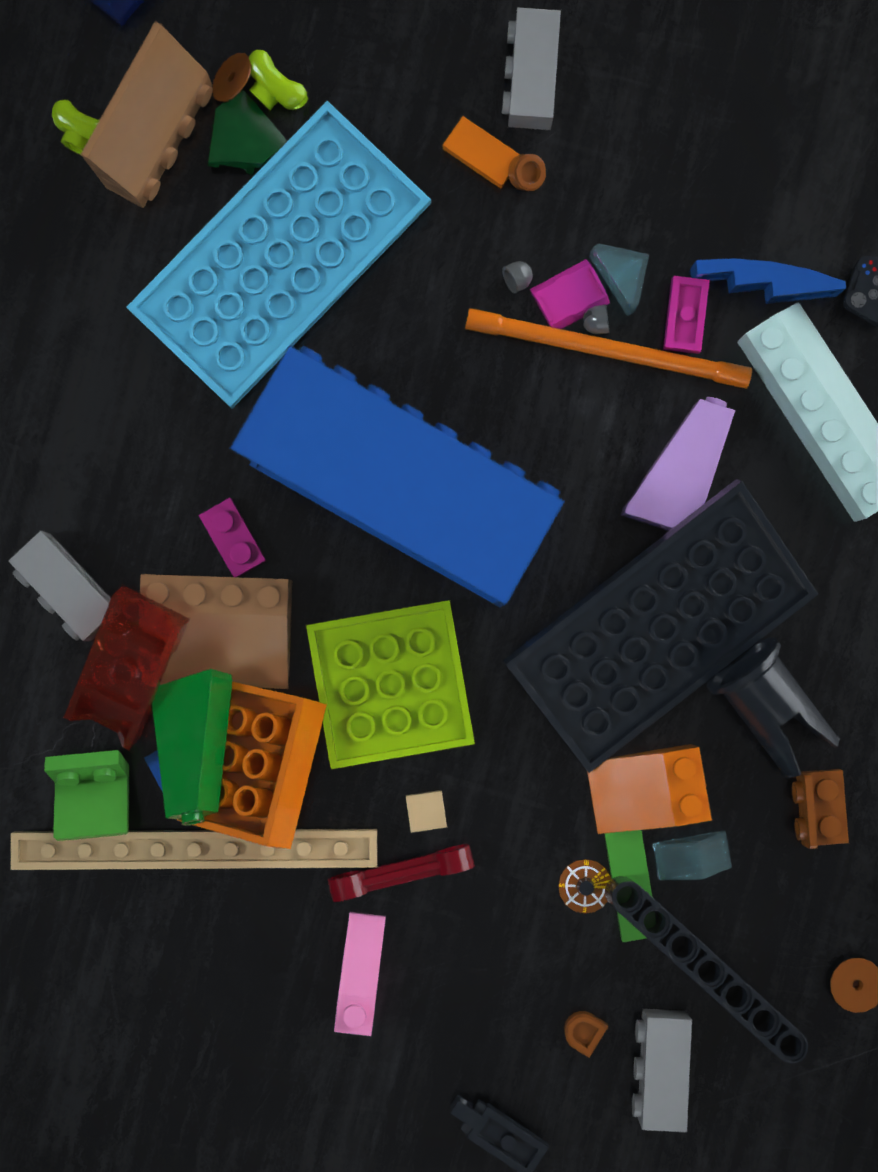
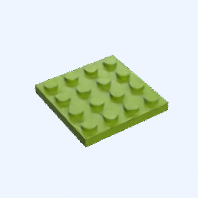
[306,600,475,769]

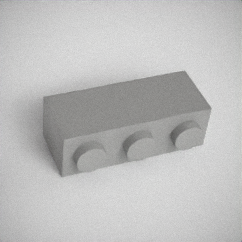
[502,7,561,130]
[9,531,123,641]
[632,1009,692,1132]

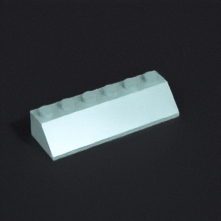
[737,302,878,522]

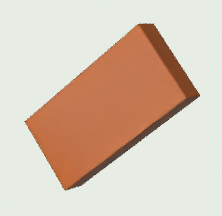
[443,116,520,189]

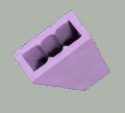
[621,397,735,531]

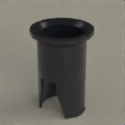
[707,637,841,779]

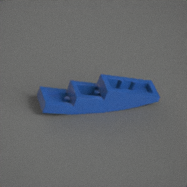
[690,259,846,304]

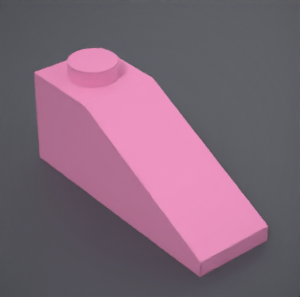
[334,912,386,1036]

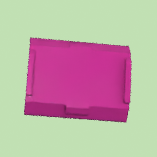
[530,259,610,329]

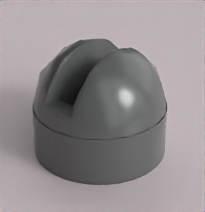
[502,261,533,293]
[583,304,610,335]

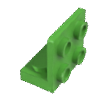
[45,750,129,841]

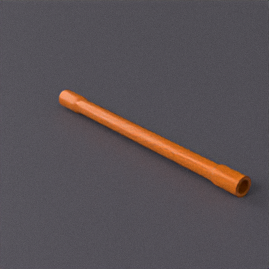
[465,308,752,389]

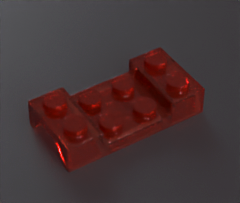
[64,585,190,750]

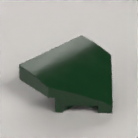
[207,90,287,175]

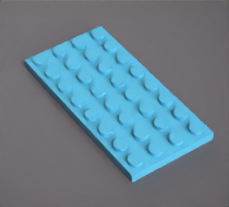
[127,101,431,409]

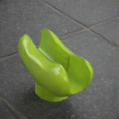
[249,50,308,111]
[52,100,100,155]

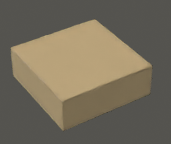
[406,790,447,833]

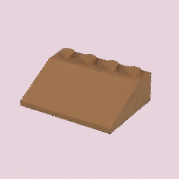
[81,22,213,208]
[139,574,293,689]

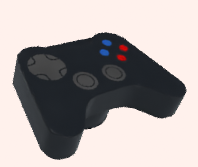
[843,256,878,327]

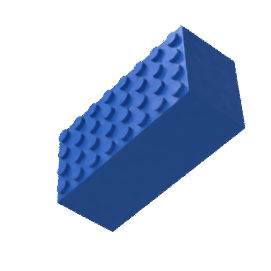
[231,346,564,607]

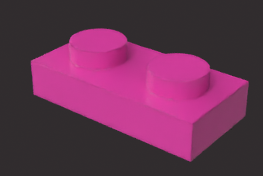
[663,276,710,354]
[199,498,267,578]

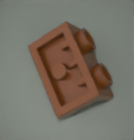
[792,769,849,849]

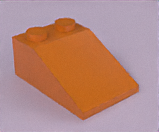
[587,744,712,834]

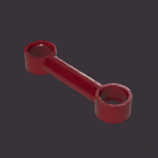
[327,844,475,902]

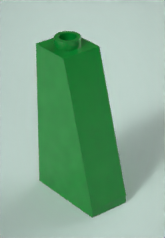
[150,669,232,825]

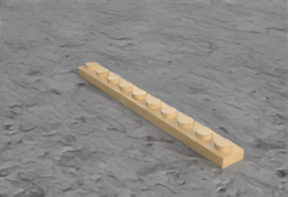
[11,829,378,870]

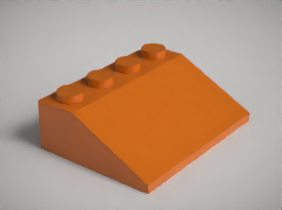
[177,682,327,849]

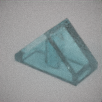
[589,244,649,316]
[653,831,732,880]

